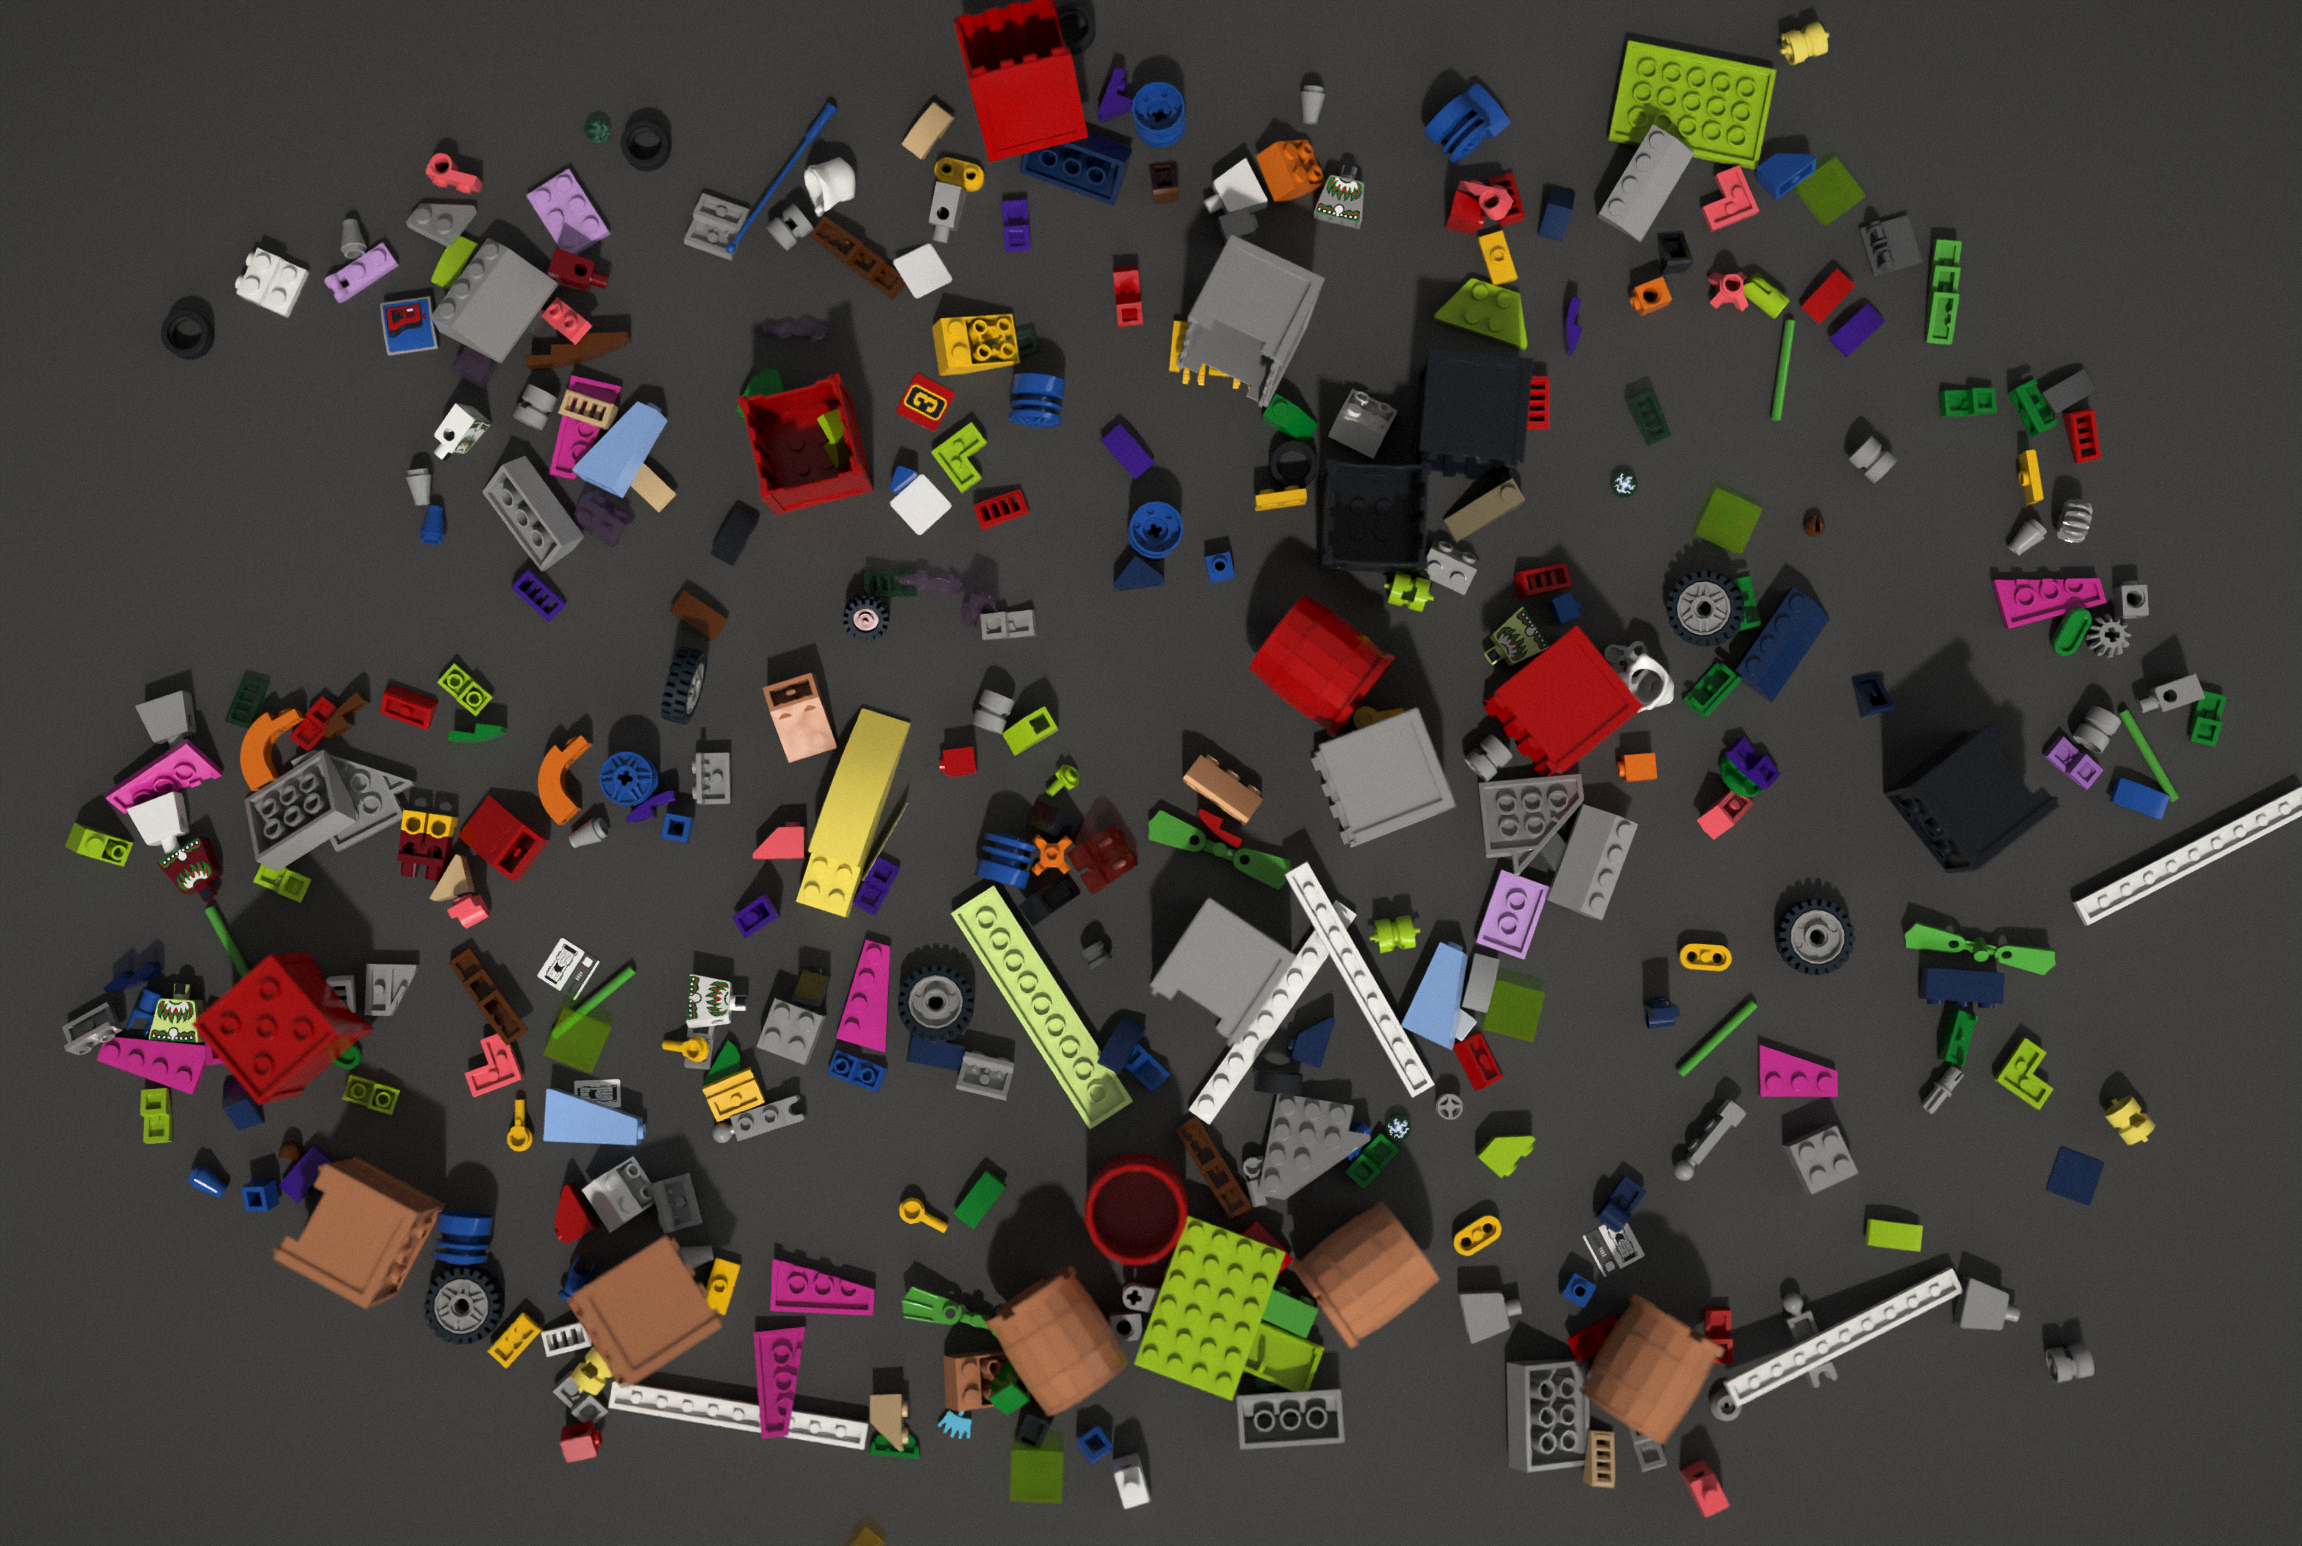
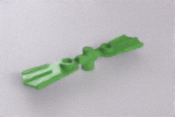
[1148,810,1291,890]
[1904,922,2056,975]
[902,1286,998,1338]

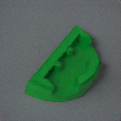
[1719,755,1763,797]
[702,1040,742,1085]
[868,1434,921,1459]

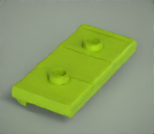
[1243,1320,1324,1392]

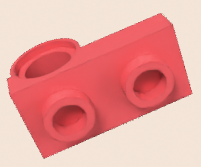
[425,153,483,194]
[1457,180,1513,220]
[541,297,592,345]
[447,893,490,929]

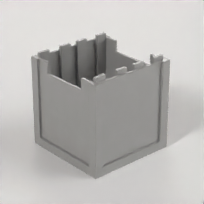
[1176,234,1325,407]
[1311,708,1456,848]
[1150,898,1296,1046]

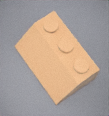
[1183,755,1263,826]

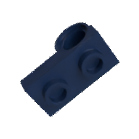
[1643,997,1680,1029]
[1594,1175,1647,1233]

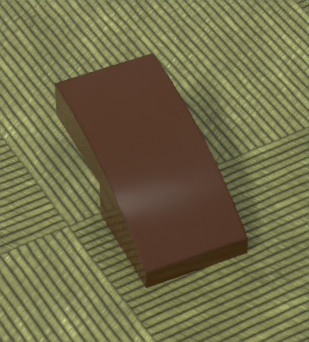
[669,590,728,641]
[323,692,370,740]

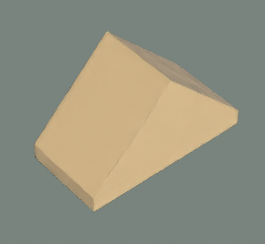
[430,854,475,901]

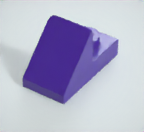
[1098,67,1133,123]
[732,894,780,939]

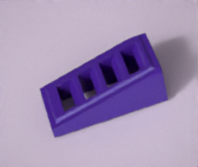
[511,569,566,622]

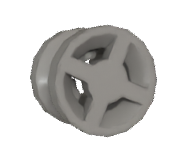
[1435,1093,1463,1120]

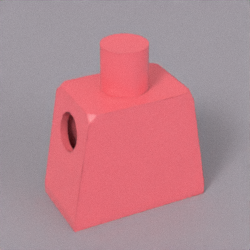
[1679,1459,1729,1517]

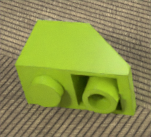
[1002,706,1059,756]
[65,822,133,867]
[1476,1134,1536,1178]

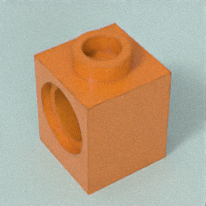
[1629,276,1672,316]
[1617,753,1657,782]

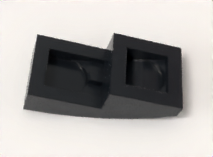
[711,507,759,566]

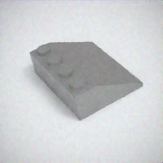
[430,238,558,363]
[244,750,357,871]
[1507,1359,1590,1472]

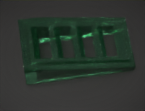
[1625,389,1671,446]
[864,571,917,598]
[225,674,270,729]

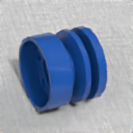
[1132,82,1187,148]
[1424,95,1492,164]
[1009,373,1065,428]
[1127,501,1183,560]
[599,752,660,807]
[974,833,1037,889]
[432,1211,493,1265]

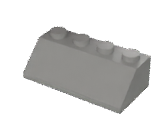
[1597,124,1695,242]
[482,456,584,572]
[1545,804,1638,920]
[1237,1389,1345,1449]

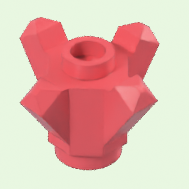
[1707,271,1748,311]

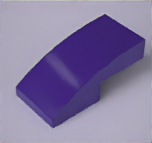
[1002,199,1031,252]
[1563,297,1583,356]
[1829,303,1885,358]
[1100,423,1154,479]
[1725,736,1780,790]
[626,790,679,824]
[853,857,900,916]
[279,1145,335,1203]

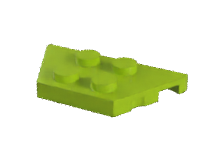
[1433,278,1527,350]

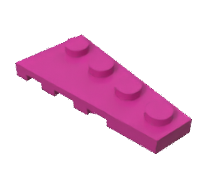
[549,375,622,480]
[1992,578,2107,630]
[105,738,222,814]
[836,940,891,1053]
[96,1036,206,1095]
[770,1258,876,1316]
[753,1327,806,1439]

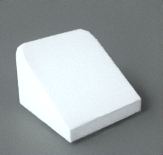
[1455,1009,1477,1041]

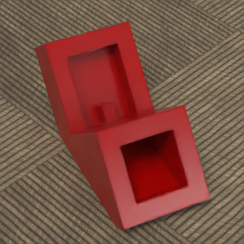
[1113,265,1143,327]

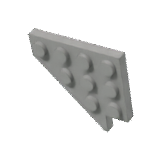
[291,750,415,852]
[1478,774,1584,877]
[1258,1094,1371,1200]

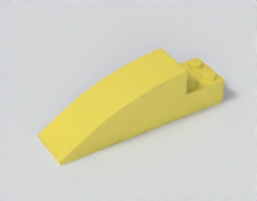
[796,708,911,917]

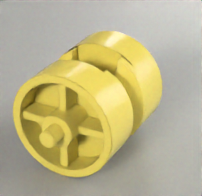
[1780,21,1829,65]
[2104,1095,2155,1145]
[571,1346,612,1395]

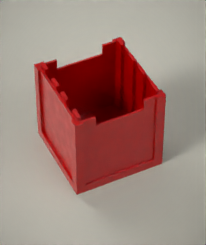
[953,0,1088,162]
[738,373,874,515]
[1483,626,1644,777]
[192,952,374,1104]

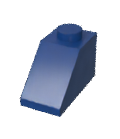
[1756,153,1816,201]

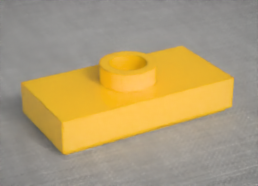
[1478,230,1518,286]
[2018,449,2044,505]
[704,1257,742,1315]
[488,1311,543,1368]

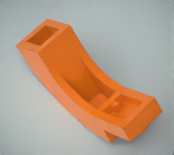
[240,708,306,792]
[538,735,593,826]

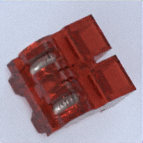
[1066,825,1139,895]

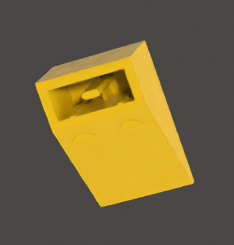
[932,314,1020,376]

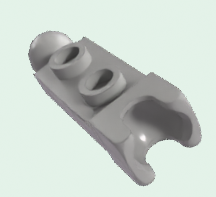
[712,1095,806,1143]
[1674,1099,1747,1181]
[1782,1292,1838,1388]

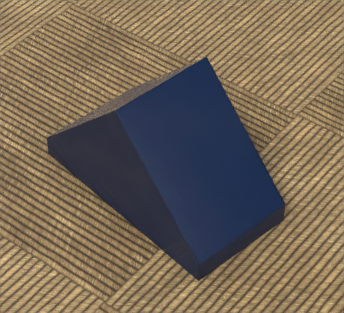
[1538,186,1575,242]
[1114,555,1165,592]
[1852,674,1895,718]
[222,1078,264,1131]

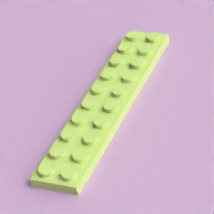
[951,886,1133,1129]

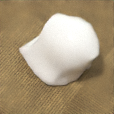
[804,157,856,217]
[1618,653,1674,713]

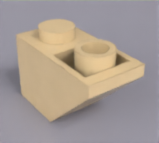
[870,1394,909,1451]

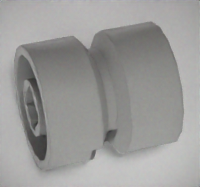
[765,204,813,251]
[512,384,558,431]
[1848,435,1898,484]
[971,689,1015,735]
[2072,706,2121,754]
[1464,734,1513,782]
[2045,1342,2094,1383]

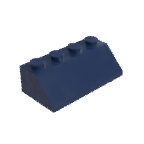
[1020,133,1133,206]
[1732,587,1829,702]

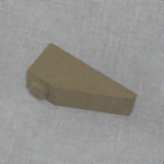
[1444,478,1525,542]

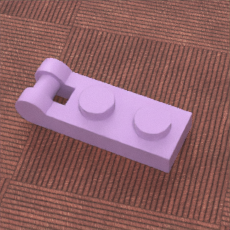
[324,242,399,303]

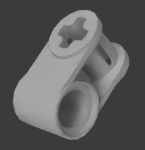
[1122,1283,1162,1314]

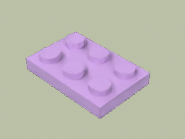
[526,169,610,255]
[1475,870,1550,960]

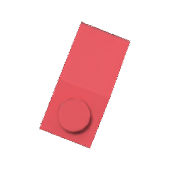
[1697,790,1754,840]
[753,822,807,860]

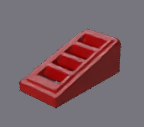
[1488,172,1525,227]
[1527,376,1550,430]
[2063,408,2101,464]
[972,489,1029,531]
[1513,563,1572,599]

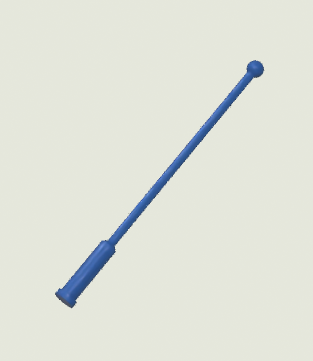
[726,103,837,253]

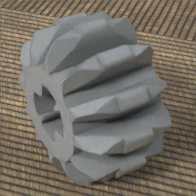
[2056,499,2093,543]
[2084,614,2131,658]

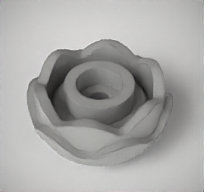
[1709,1388,1742,1421]

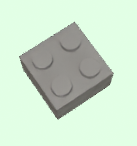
[756,998,826,1065]
[1783,1124,1858,1195]

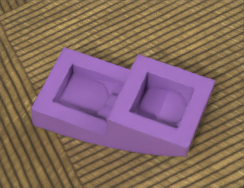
[2043,736,2103,790]

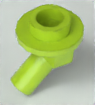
[1045,764,1079,797]

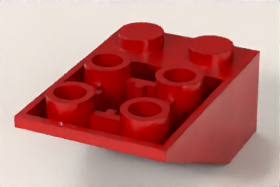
[458,795,550,881]

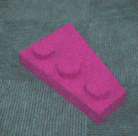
[1758,1045,1838,1097]

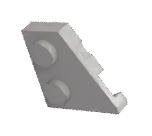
[406,203,477,248]
[365,964,419,1016]

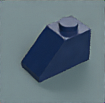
[1287,1017,1335,1068]

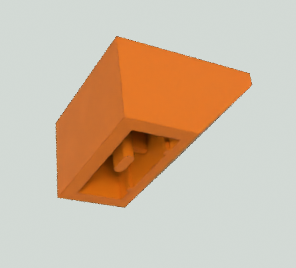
[1256,139,1326,202]

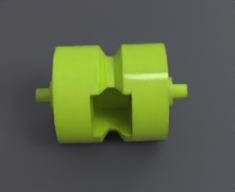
[1384,571,1434,612]
[1369,915,1420,953]

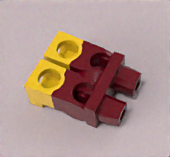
[397,810,459,881]

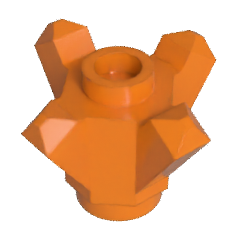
[1031,834,1072,876]

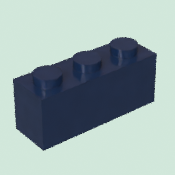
[1919,968,2005,1009]

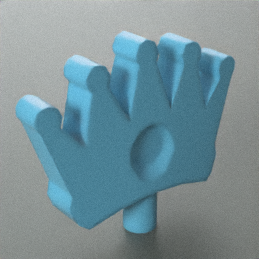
[938,1409,972,1439]

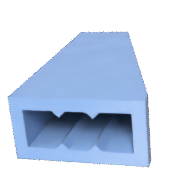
[573,401,668,498]
[1401,941,1468,1050]
[543,1088,646,1145]

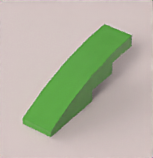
[1926,239,1962,345]

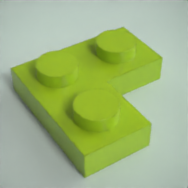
[931,422,987,494]
[1994,1038,2053,1110]

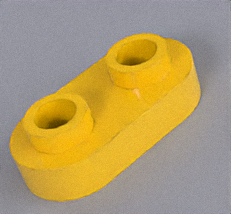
[934,157,984,192]
[1678,944,1732,971]
[1453,1215,1501,1256]

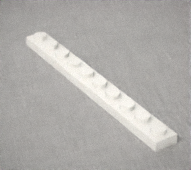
[2073,787,2302,925]
[1284,862,1435,1098]
[1188,900,1357,1125]
[1723,1267,1964,1407]
[608,1380,869,1450]

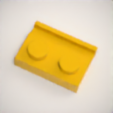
[1254,485,1307,511]
[702,1067,765,1122]

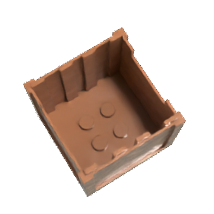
[273,1156,446,1309]
[566,1236,723,1389]

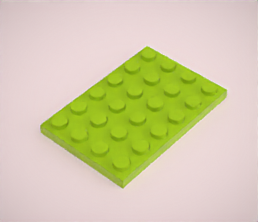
[1608,40,1777,170]
[1134,1215,1286,1401]

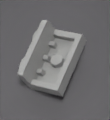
[1419,540,1480,595]
[692,752,732,805]
[62,1002,123,1055]
[956,1051,1014,1101]
[651,1173,703,1234]

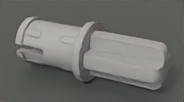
[1922,1066,1964,1114]

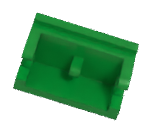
[2008,378,2059,438]
[1733,576,1762,633]
[1682,662,1742,719]
[1937,1010,1979,1066]

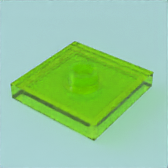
[1794,156,1866,228]
[1694,487,1763,555]
[1482,980,1545,1042]
[543,1007,612,1074]
[1010,1447,1064,1504]

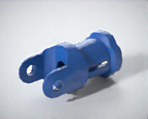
[126,987,166,1036]
[558,1254,597,1300]

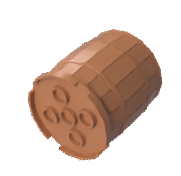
[1290,1201,1440,1349]
[984,1264,1129,1416]
[1579,1293,1725,1445]

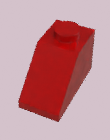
[1445,191,1485,235]
[554,1182,599,1245]

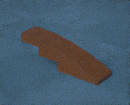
[809,216,906,300]
[526,332,631,371]
[448,948,528,1046]
[1175,1116,1253,1221]

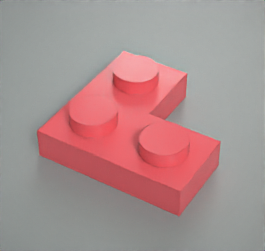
[1701,165,1759,232]
[465,1034,524,1098]

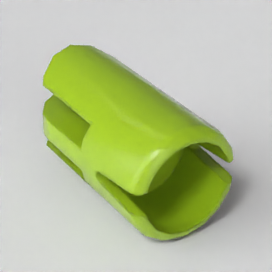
[1743,273,1790,319]

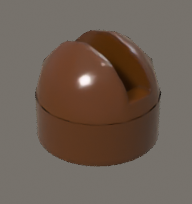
[1803,516,1825,537]
[278,1141,301,1160]

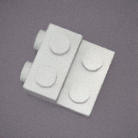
[235,248,309,318]

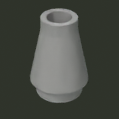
[1301,85,1325,124]
[341,219,367,259]
[406,468,431,506]
[2008,518,2047,556]
[569,817,609,848]
[676,1245,714,1269]

